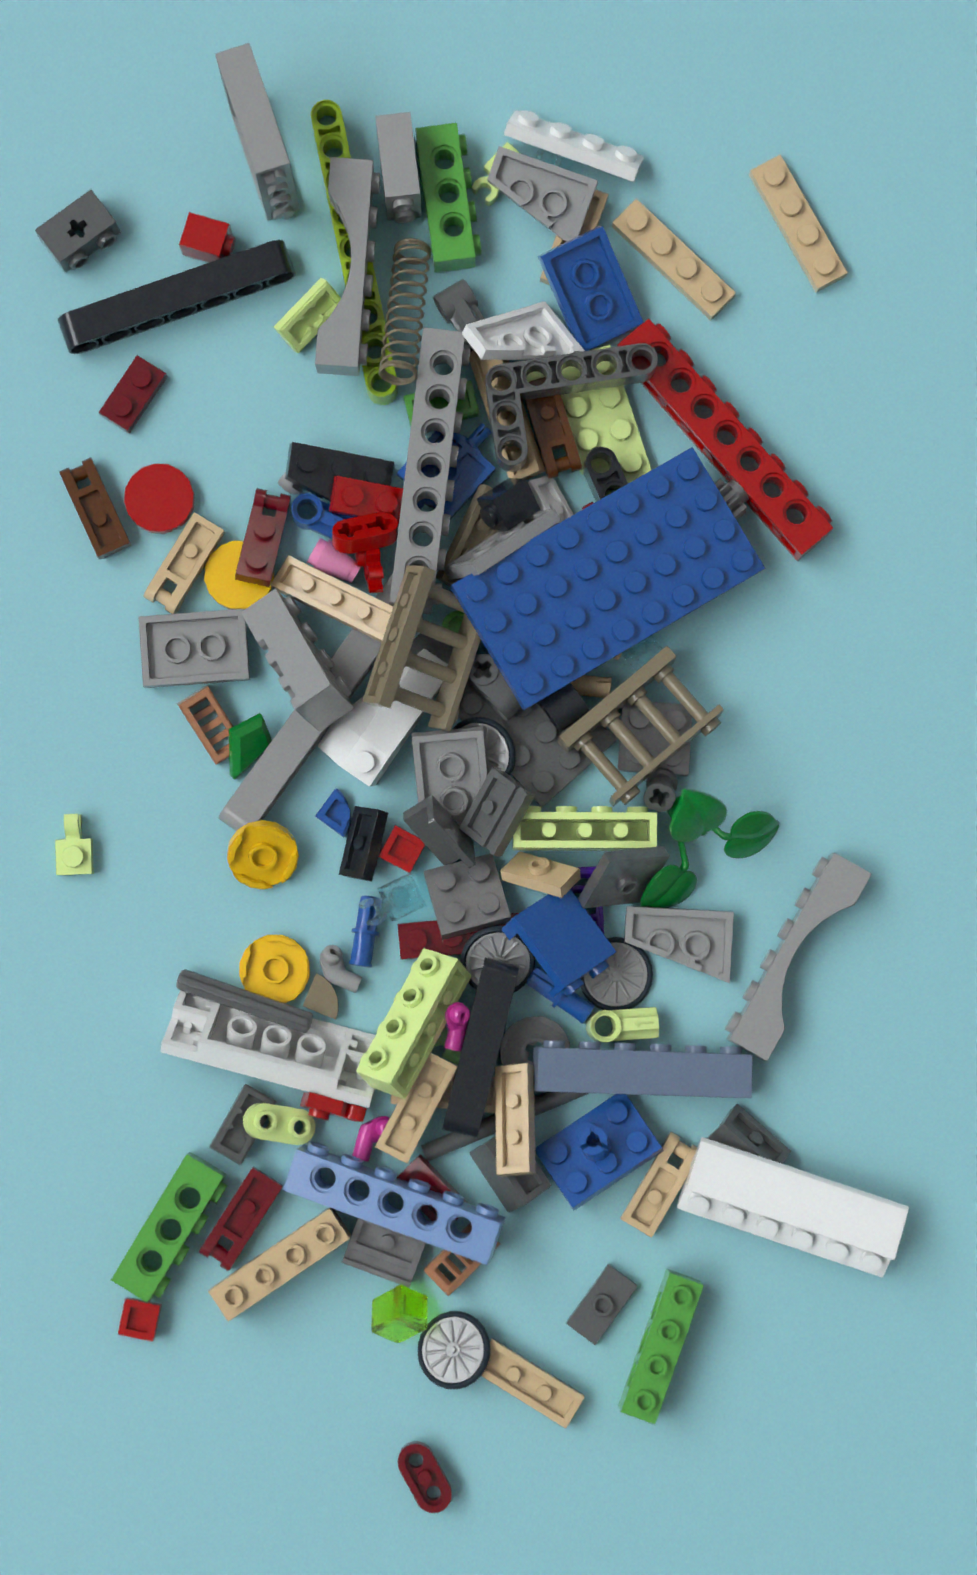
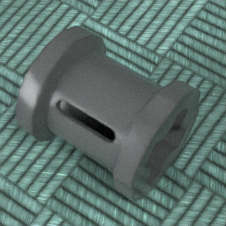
[643,767,678,812]

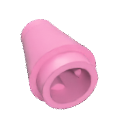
[307,538,360,583]

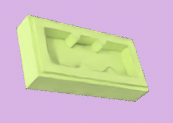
[273,278,341,354]

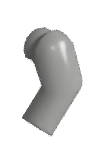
[320,945,362,993]

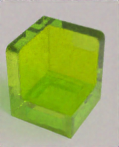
[371,1284,428,1343]

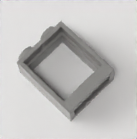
[376,112,422,223]

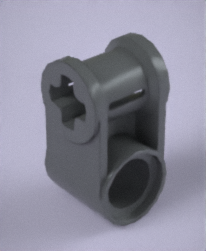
[468,654,521,721]

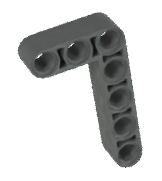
[485,343,658,472]

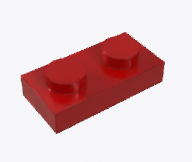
[329,476,403,524]

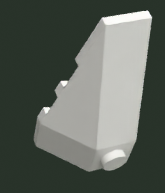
[317,649,448,787]

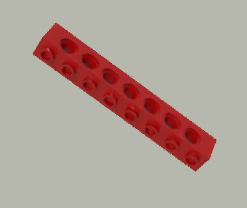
[617,318,833,561]

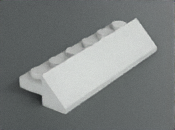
[160,990,375,1108]
[677,1137,909,1278]

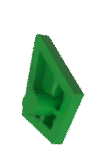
[229,713,272,779]

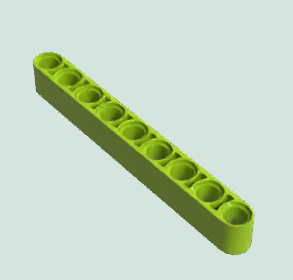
[311,100,398,405]

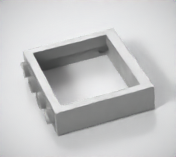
[215,43,300,221]

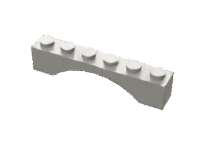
[315,157,380,376]
[725,853,872,1061]

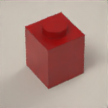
[179,212,236,263]

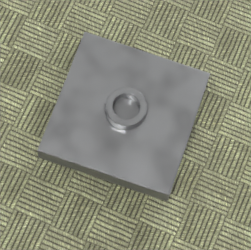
[578,846,670,909]

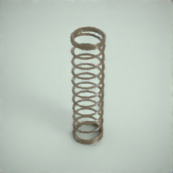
[379,238,432,385]

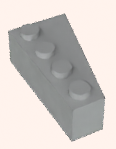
[241,589,354,732]

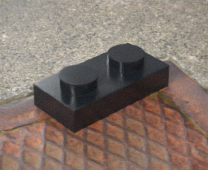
[338,806,388,882]

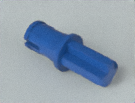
[349,895,381,968]
[526,968,595,1024]

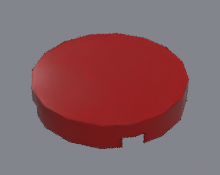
[124,463,195,534]

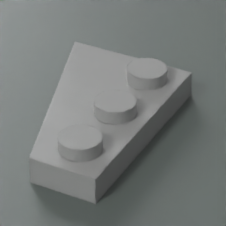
[487,146,598,242]
[624,906,734,983]

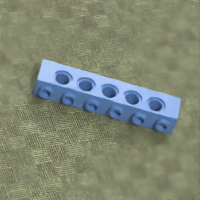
[283,1142,506,1265]

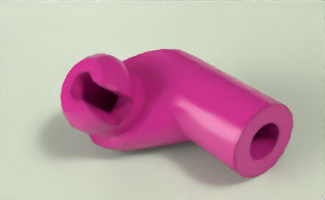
[444,1002,470,1052]

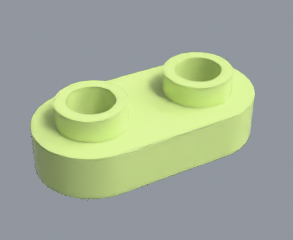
[243,1103,315,1145]

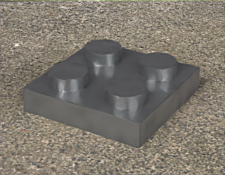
[617,702,692,776]
[424,853,511,940]

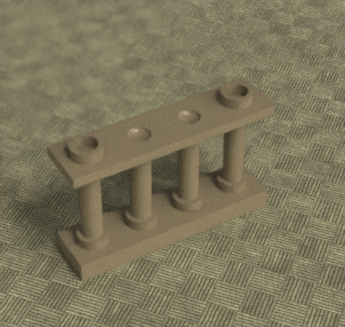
[362,565,481,731]
[558,646,724,807]

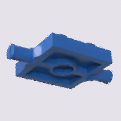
[397,423,496,520]

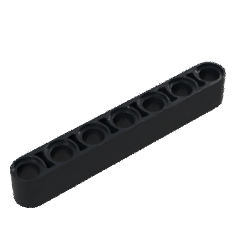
[58,240,296,354]

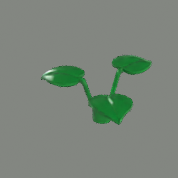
[640,789,780,908]

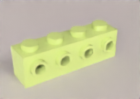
[513,806,657,851]
[356,948,471,1099]

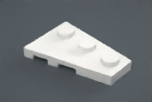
[462,301,584,360]

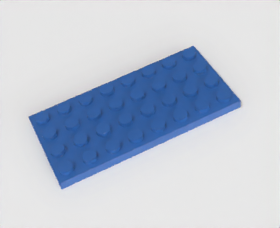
[450,447,765,711]

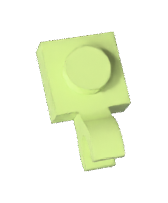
[55,814,94,875]

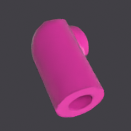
[352,1116,390,1162]

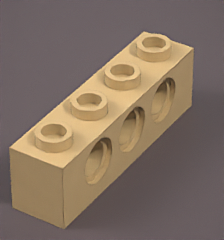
[208,1207,352,1322]

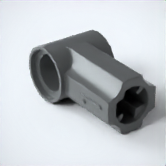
[433,279,484,352]

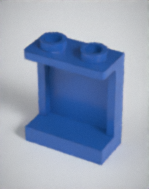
[501,889,616,998]

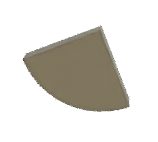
[303,973,339,1020]

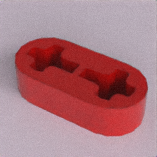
[332,512,398,554]

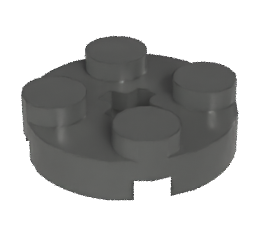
[500,1016,570,1066]

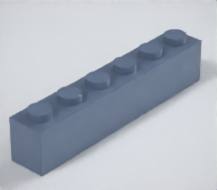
[533,1040,752,1098]

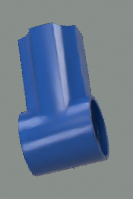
[291,493,353,539]

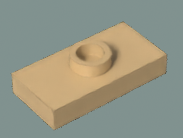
[500,851,581,898]

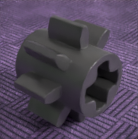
[715,478,749,520]

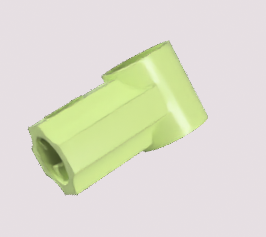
[586,1007,659,1043]

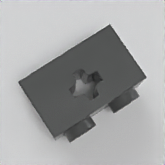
[35,189,121,273]

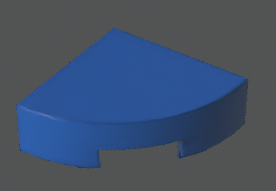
[315,788,351,837]

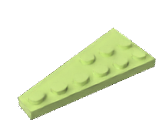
[526,344,651,497]

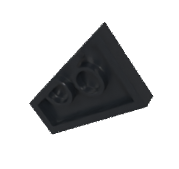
[285,442,394,502]

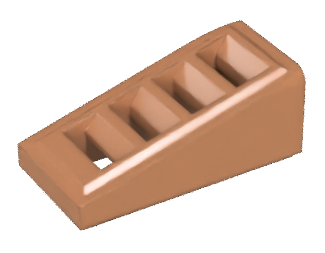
[177,685,233,765]
[424,1222,500,1296]

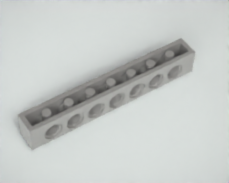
[389,327,471,614]

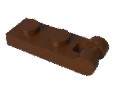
[525,377,582,479]
[59,457,132,560]

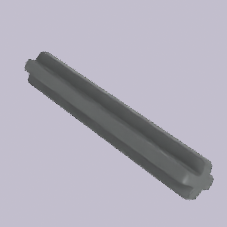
[176,969,313,1033]

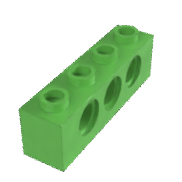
[416,123,482,273]
[111,1152,228,1303]
[618,1268,704,1425]

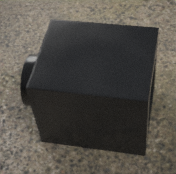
[476,478,541,531]

